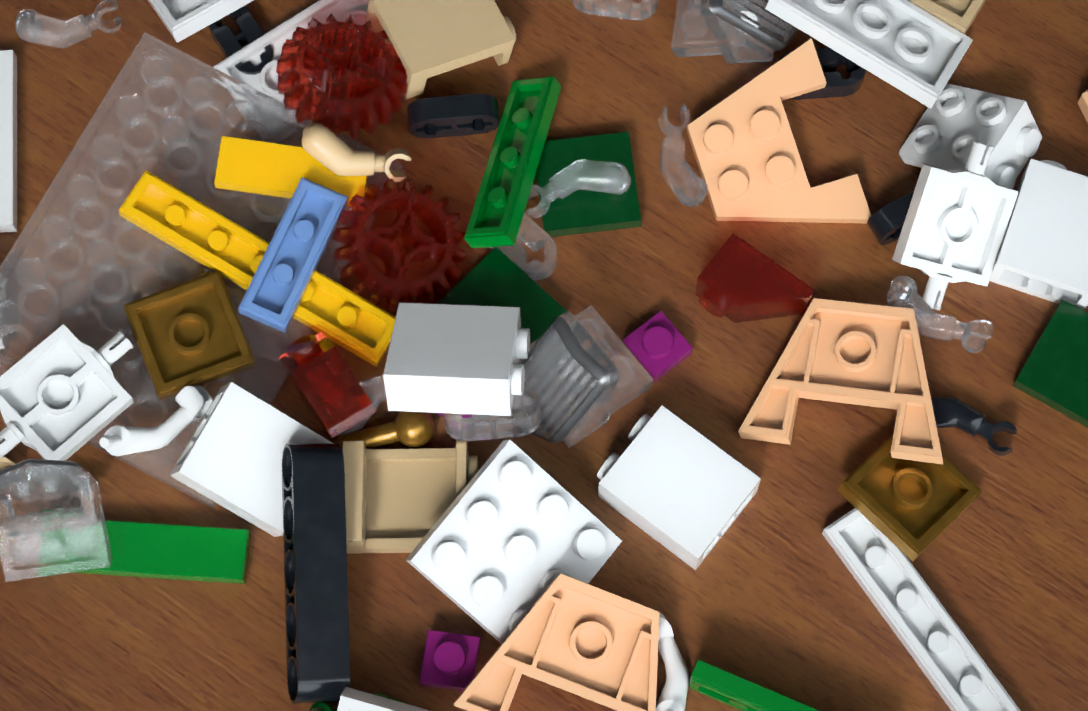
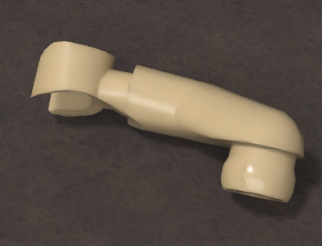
[301,123,412,182]

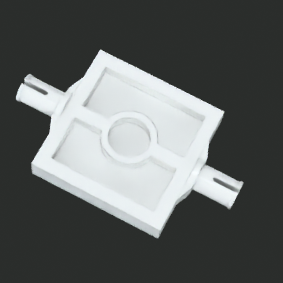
[892,141,1018,310]
[0,324,134,470]

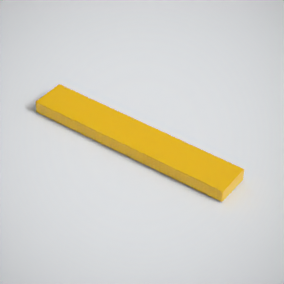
[118,170,396,367]

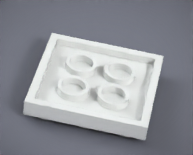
[406,440,622,644]

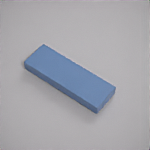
[238,177,348,333]

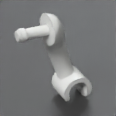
[99,385,213,456]
[656,613,689,711]

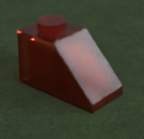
[695,233,815,323]
[278,331,377,438]

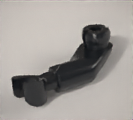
[931,396,1017,456]

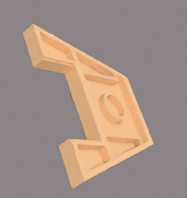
[687,38,871,224]
[738,298,943,464]
[453,573,660,711]

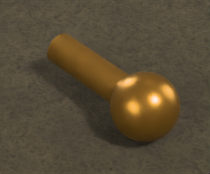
[338,411,435,451]

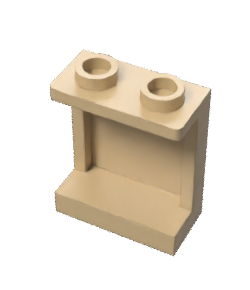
[365,0,516,99]
[343,440,479,554]

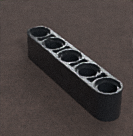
[282,443,350,704]

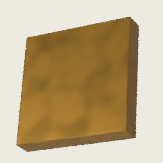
[123,271,256,401]
[837,435,982,562]

